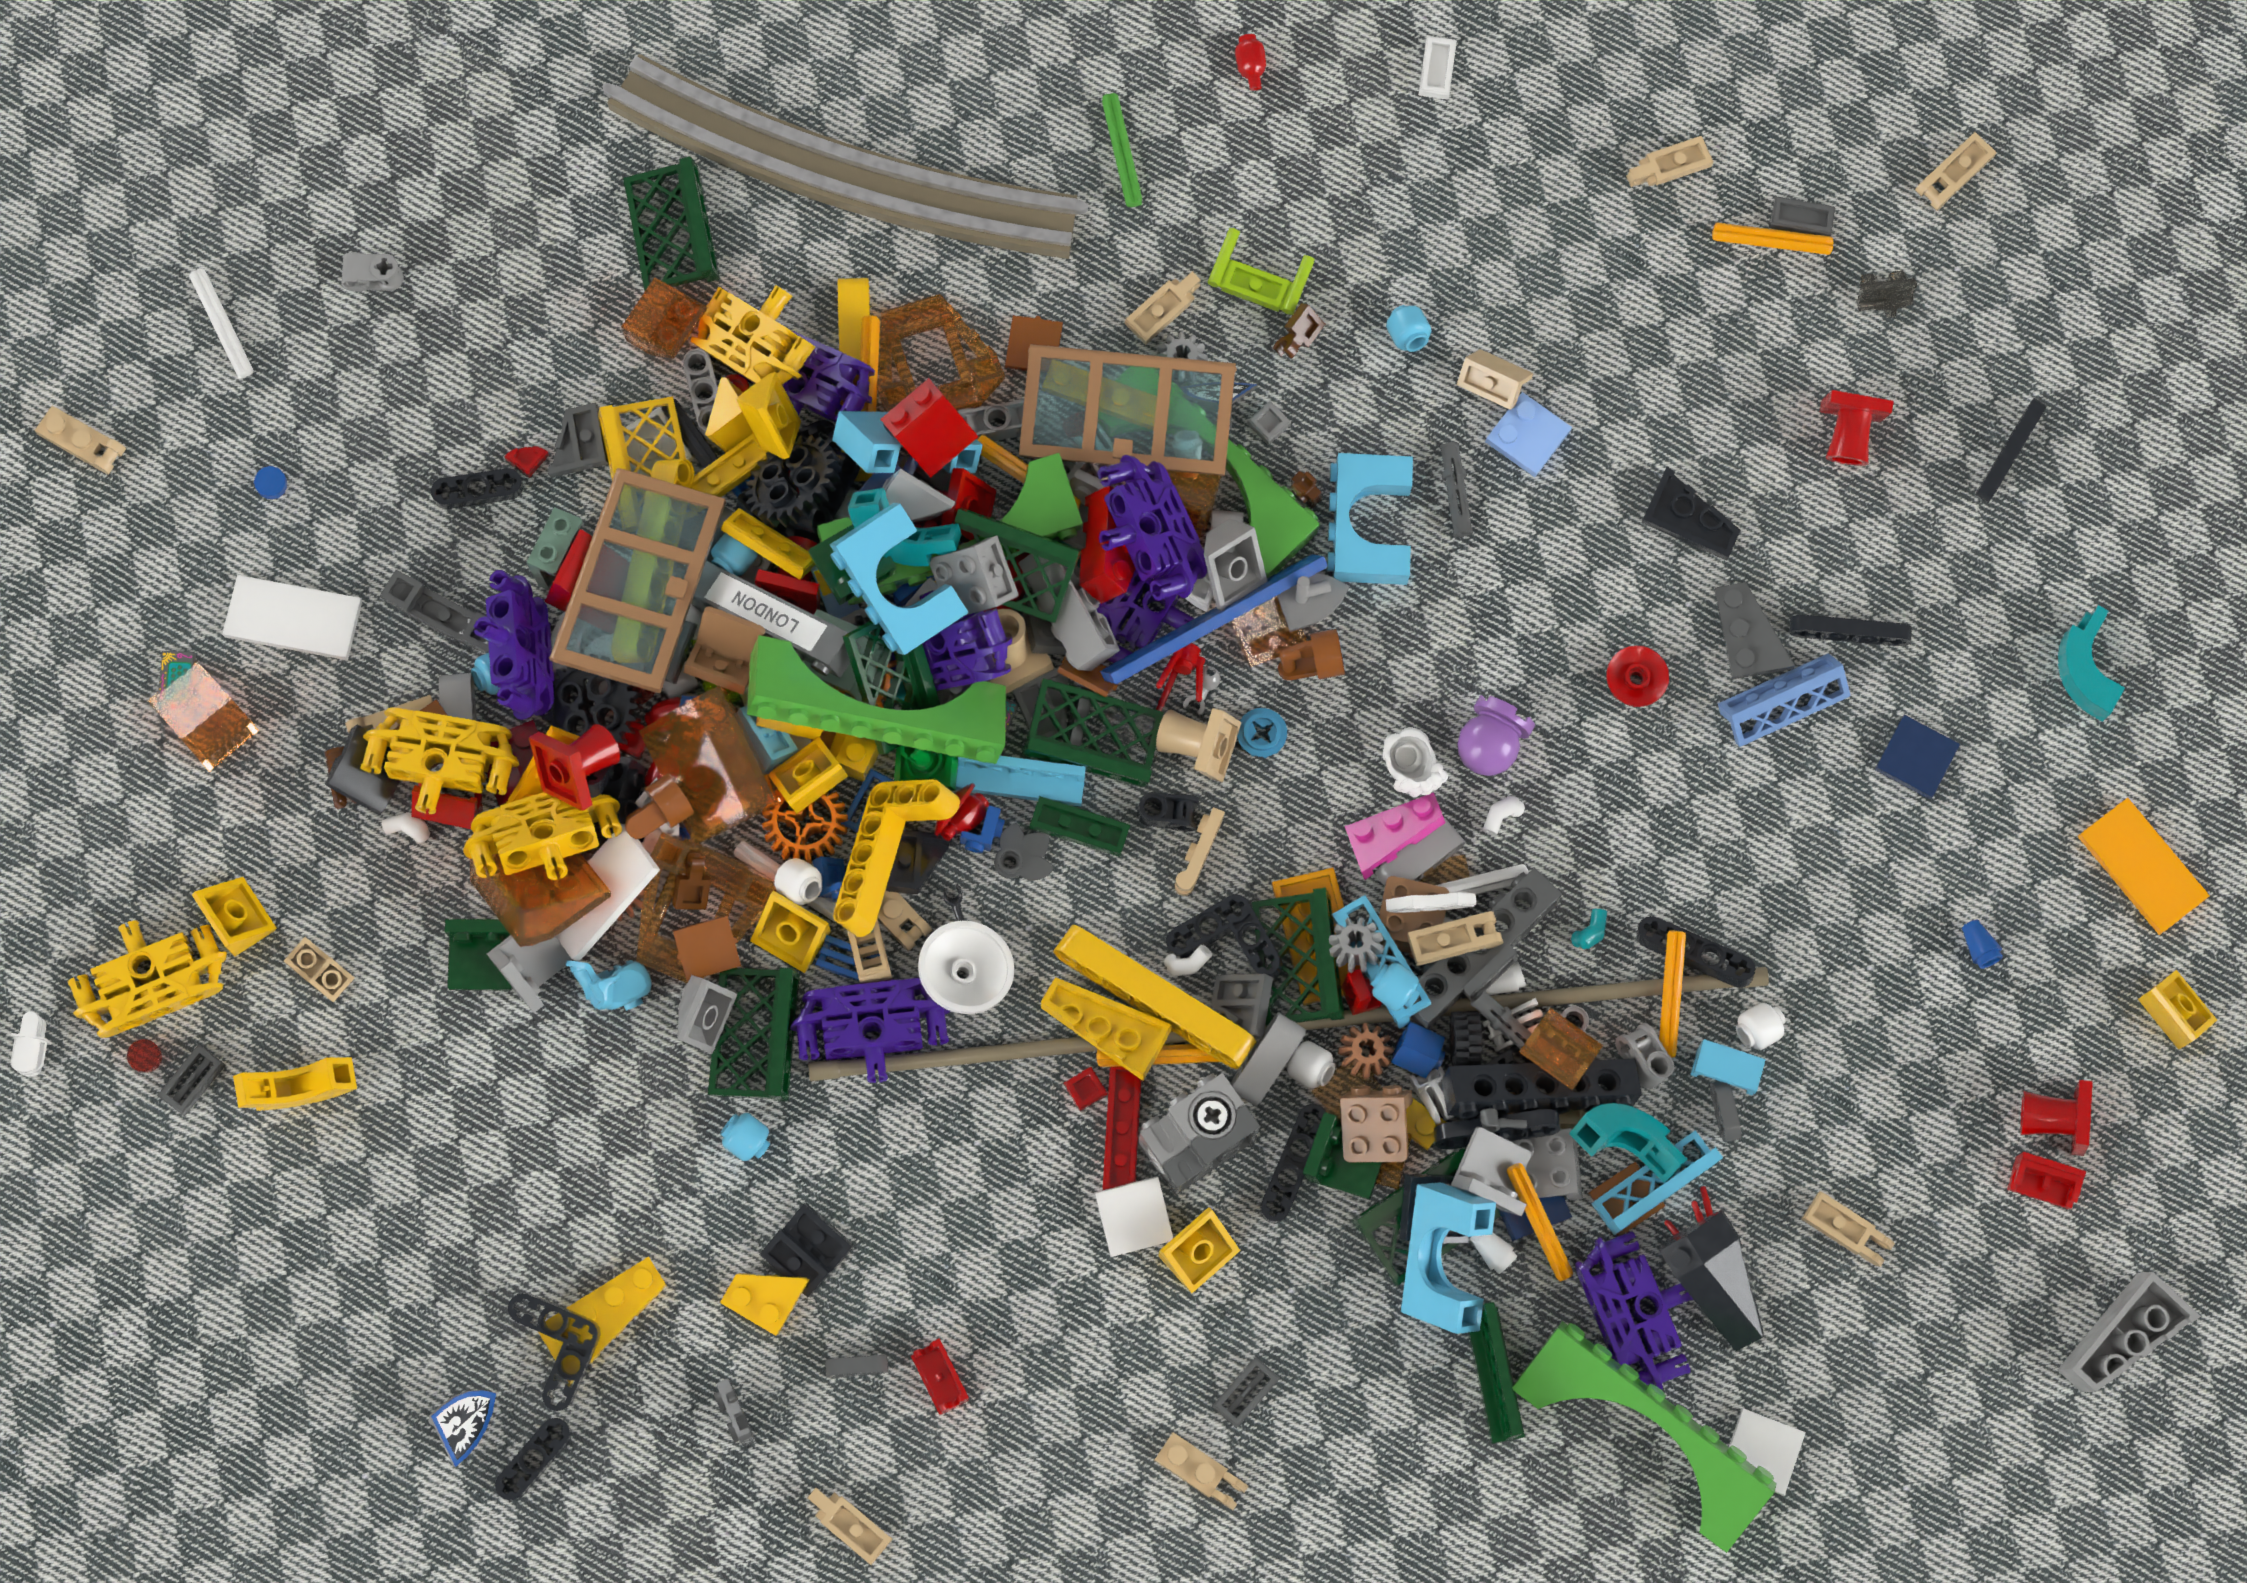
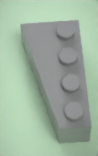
[1018,546,1120,671]
[2057,1272,2201,1392]

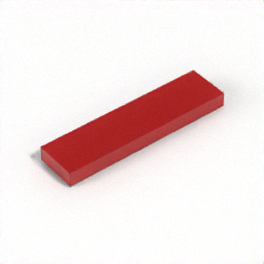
[1102,1066,1141,1191]

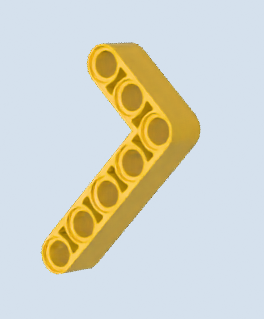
[833,779,960,937]

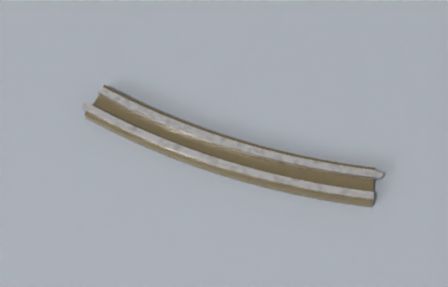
[602,54,1088,259]

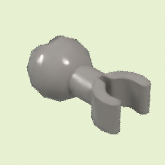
[1183,666,1221,716]

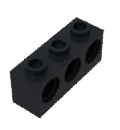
[585,756,647,854]

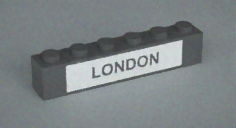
[691,561,861,678]

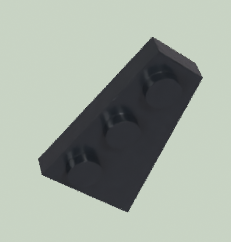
[1641,466,1741,561]

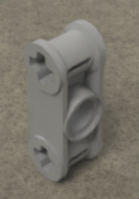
[958,398,1045,441]

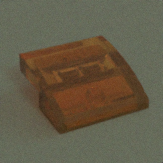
[1230,596,1307,668]
[1519,1008,1603,1090]

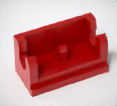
[411,783,483,829]
[2007,1152,2087,1210]
[911,1338,969,1415]

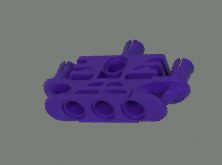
[739,329,875,423]
[1098,455,1208,601]
[1096,569,1195,663]
[474,570,554,720]
[890,590,1012,691]
[790,978,950,1083]
[1575,1231,1693,1390]

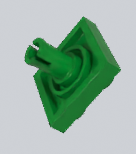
[894,745,958,791]

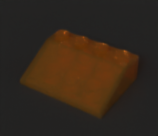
[639,686,781,846]
[470,853,611,947]

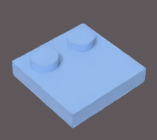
[1485,392,1572,478]

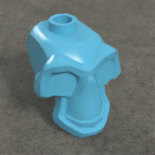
[566,960,652,1011]

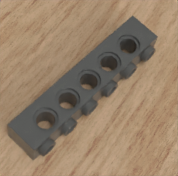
[1403,868,1562,1029]

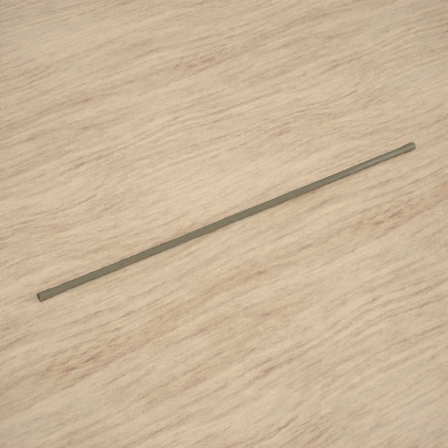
[808,967,1769,1081]

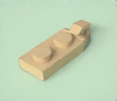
[1626,136,1714,187]
[1125,271,1201,345]
[807,1488,893,1565]

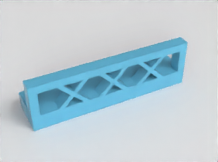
[956,756,1086,806]
[1332,895,1431,1029]
[1591,1130,1723,1236]

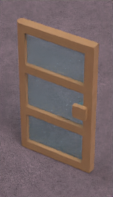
[1019,344,1237,476]
[549,468,726,693]

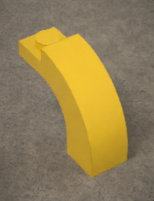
[233,1057,357,1111]

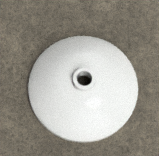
[918,921,1014,1014]

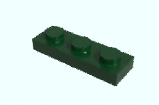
[1029,796,1130,857]

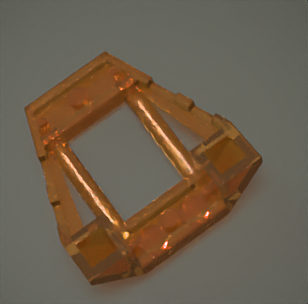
[877,294,1005,412]
[636,831,777,983]

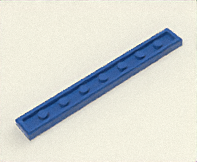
[1100,554,1328,684]

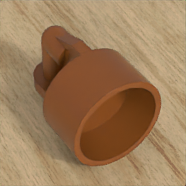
[1278,628,1345,680]
[625,773,694,839]

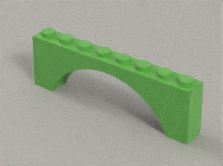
[1097,366,1320,578]
[817,453,1083,605]
[747,635,1006,764]
[1512,1321,1777,1553]

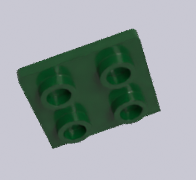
[808,524,896,605]
[445,919,515,991]
[1303,1112,1383,1200]

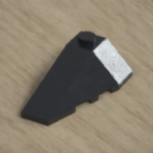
[1659,1209,1764,1352]

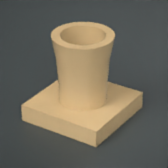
[988,609,1054,694]
[1156,708,1242,783]

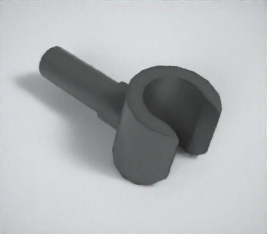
[1480,1108,1527,1133]

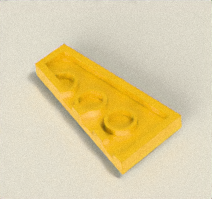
[1041,977,1171,1081]
[538,1257,667,1384]

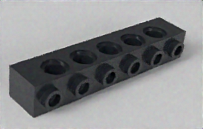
[1441,1058,1642,1118]

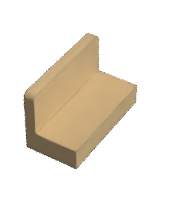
[1456,349,1533,410]

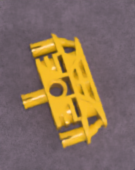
[690,285,815,384]
[361,707,519,814]
[463,792,622,880]
[68,920,227,1038]

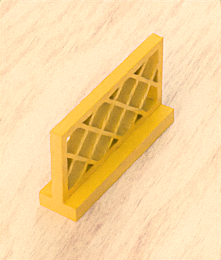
[598,396,698,533]

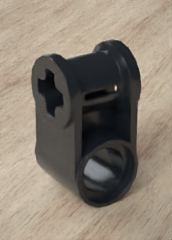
[1137,792,1199,832]

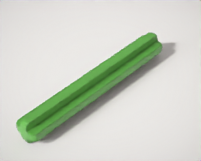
[1102,93,1142,208]

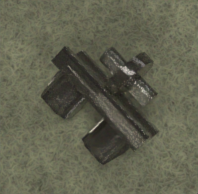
[1857,270,1917,319]

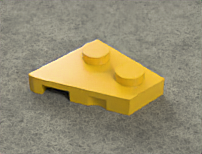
[720,1273,809,1336]

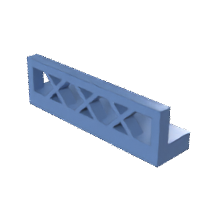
[1718,653,1851,747]

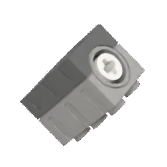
[1138,1073,1260,1196]

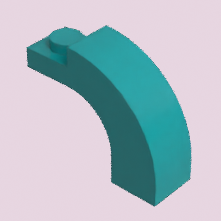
[848,488,962,566]
[2058,605,2125,722]
[1569,1103,1688,1183]

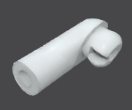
[1483,796,1525,836]
[382,812,430,843]
[1164,945,1212,976]

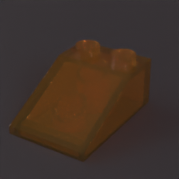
[147,660,258,771]

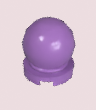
[1457,695,1535,776]

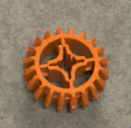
[762,789,848,864]

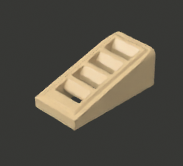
[847,919,893,984]

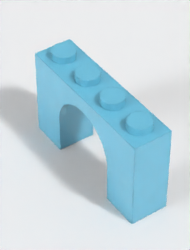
[832,411,983,473]
[1327,453,1413,585]
[830,503,968,655]
[1401,1182,1496,1334]

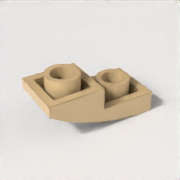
[283,937,354,1002]

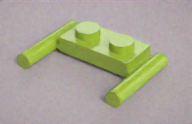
[1207,228,1315,315]

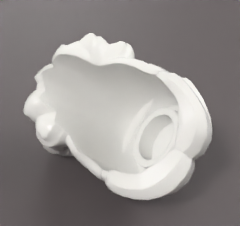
[1383,727,1448,797]

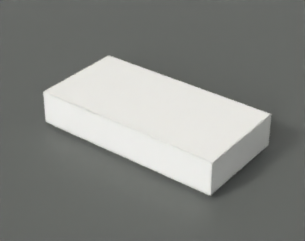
[1418,36,1457,100]

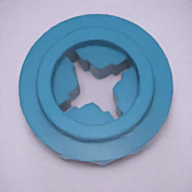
[1237,708,1287,758]

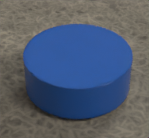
[254,466,288,499]

